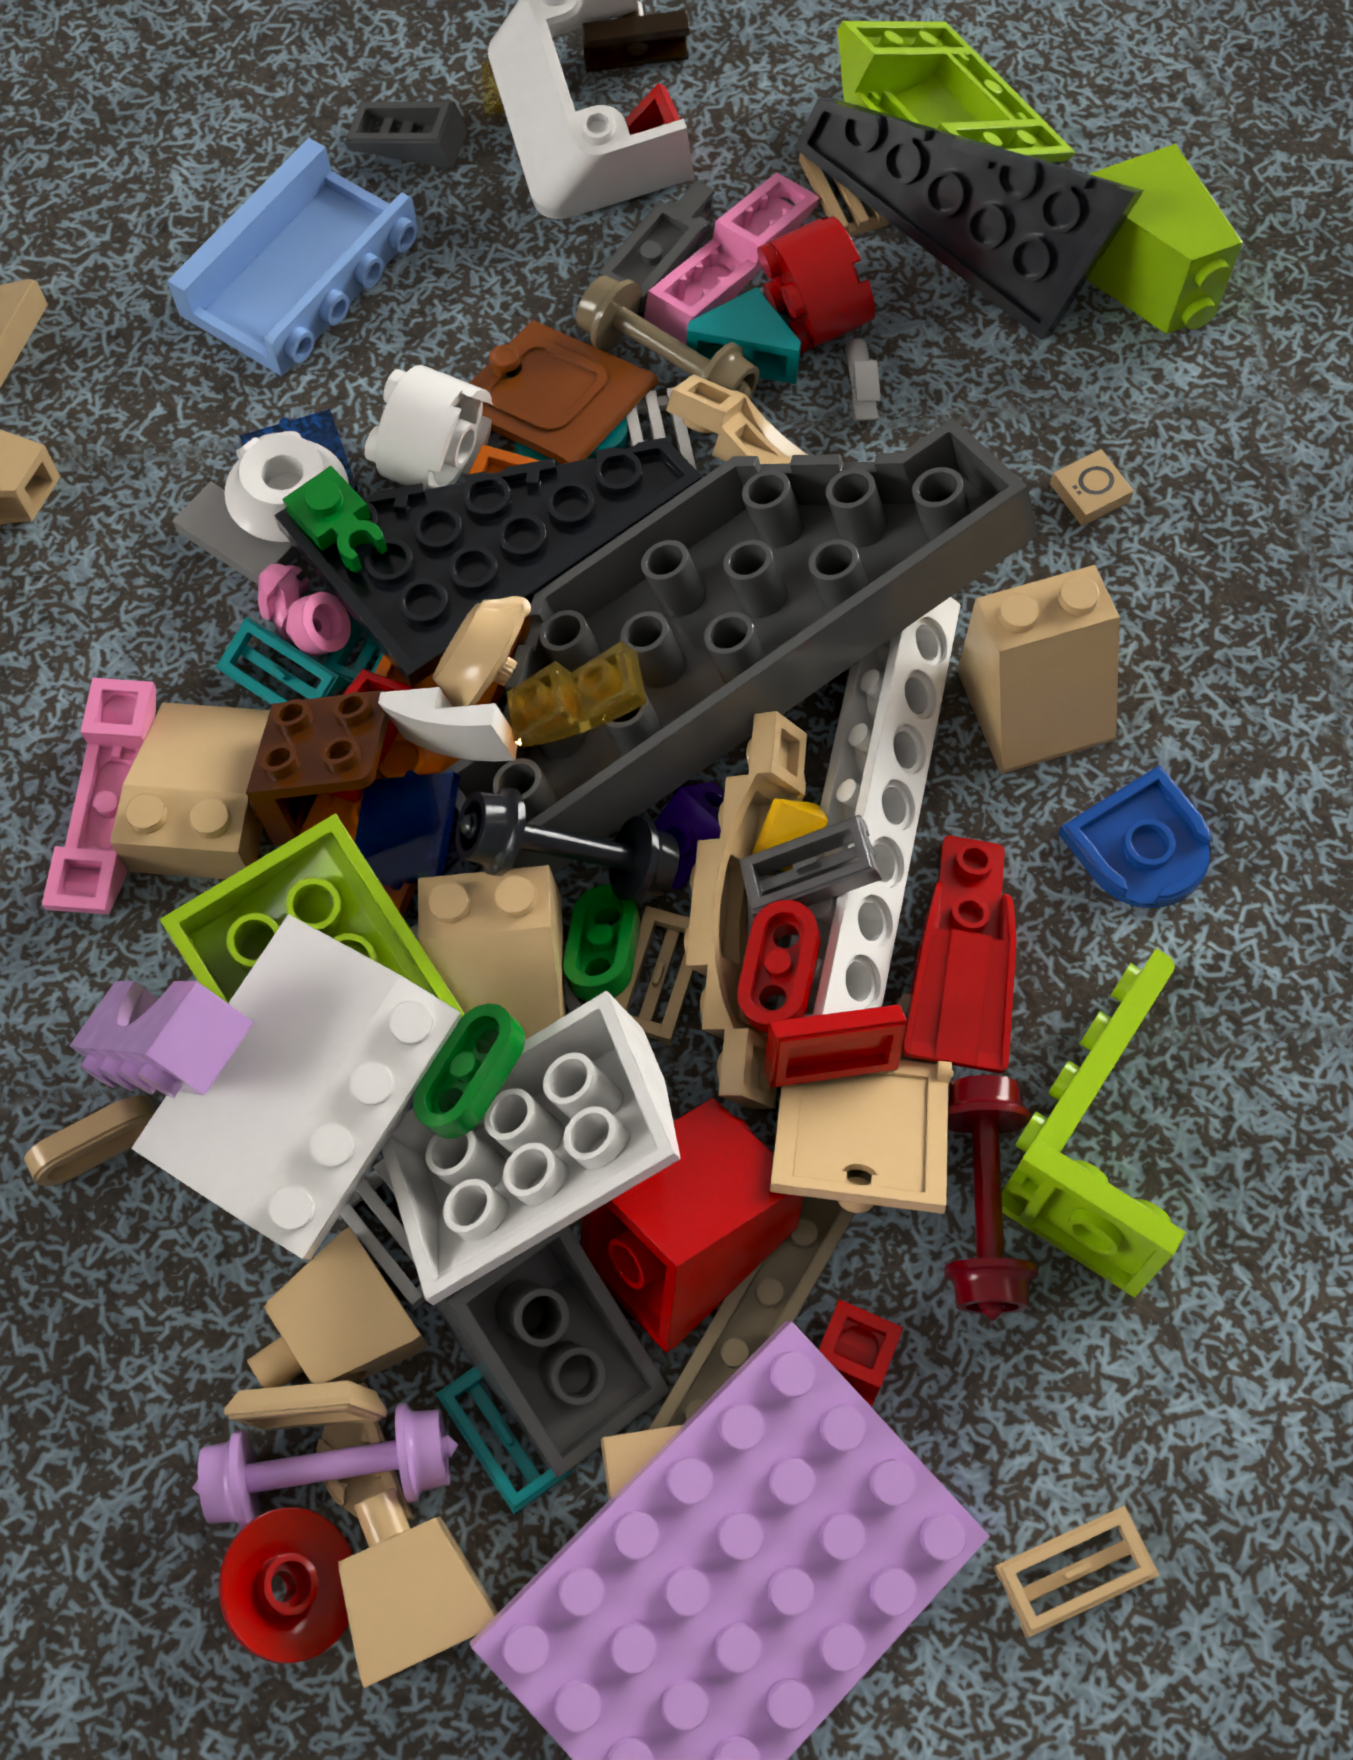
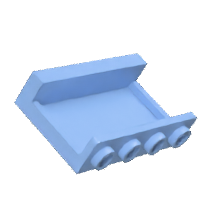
[167,138,418,376]

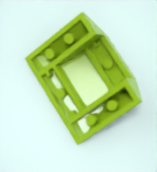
[837,21,1075,163]

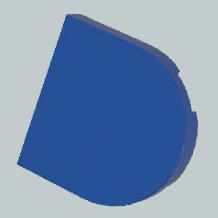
[1058,765,1211,908]

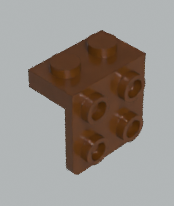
[246,690,389,846]

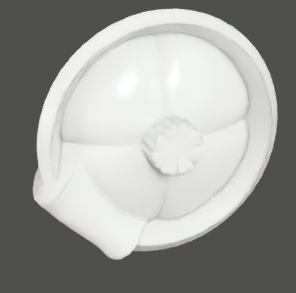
[224,431,348,542]

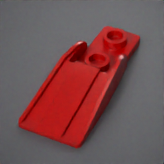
[902,835,1017,1074]

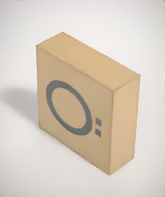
[1050,449,1134,526]

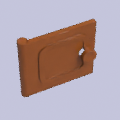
[470,320,659,464]

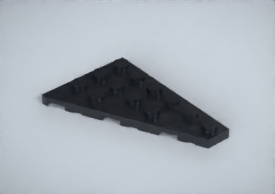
[274,438,702,687]

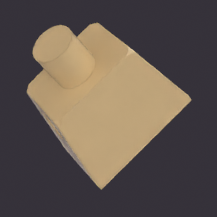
[247,1226,429,1388]
[338,1488,498,1688]

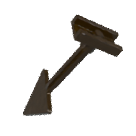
[582,0,690,72]

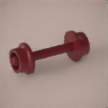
[944,1073,1039,1321]

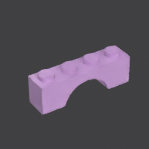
[70,981,254,1098]

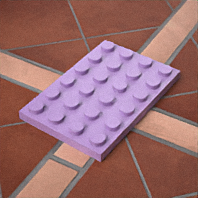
[469,1321,990,1760]

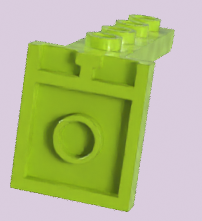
[1002,948,1187,1298]

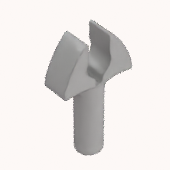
[845,338,880,422]

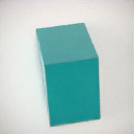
[687,287,801,384]

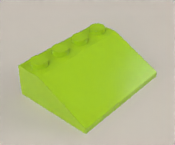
[159,813,465,1018]

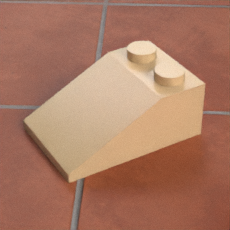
[110,702,270,879]
[418,865,566,1040]

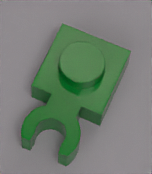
[282,466,387,573]

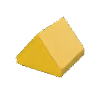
[752,798,828,871]

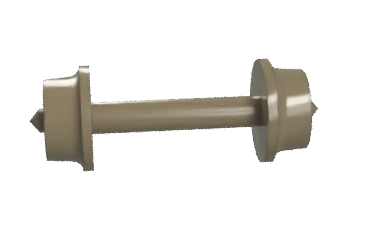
[576,275,760,399]

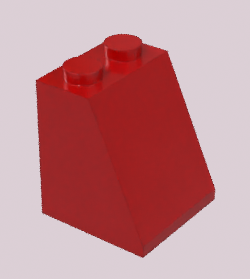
[580,1098,803,1353]

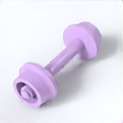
[192,1403,458,1529]

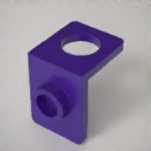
[654,782,725,889]

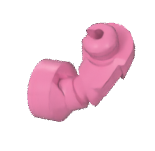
[258,564,351,656]

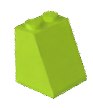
[1087,143,1243,334]

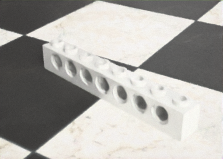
[776,597,960,1017]

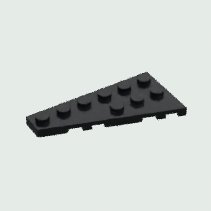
[794,97,1144,340]

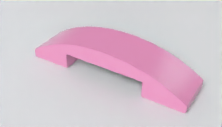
[42,678,156,915]

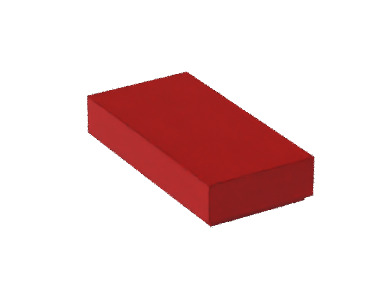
[763,1004,907,1088]

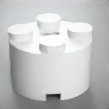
[365,365,492,490]

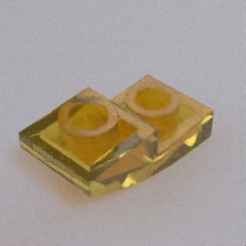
[506,641,647,747]

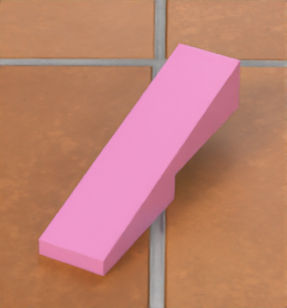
[644,172,820,345]

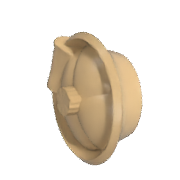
[433,596,531,707]

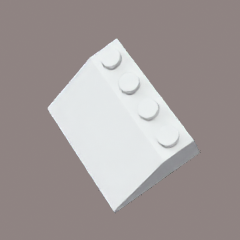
[131,914,461,1260]
[382,990,681,1305]

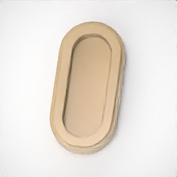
[24,1095,156,1186]

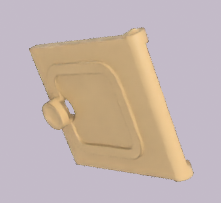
[770,1059,954,1214]

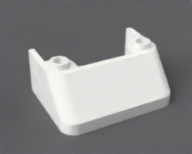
[488,0,694,219]

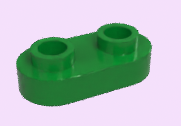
[563,884,641,1001]
[413,1004,525,1139]

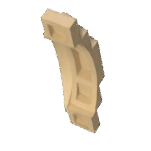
[666,374,809,464]
[684,711,807,1109]

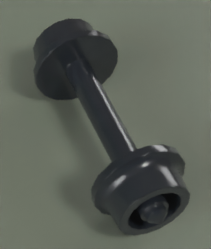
[456,787,679,902]

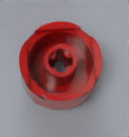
[757,216,875,354]

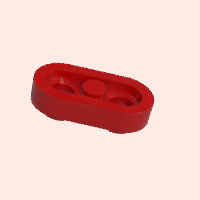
[737,900,821,1033]

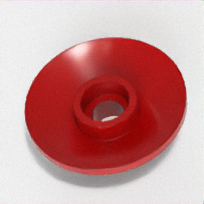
[219,1507,353,1664]

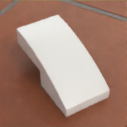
[378,687,519,762]

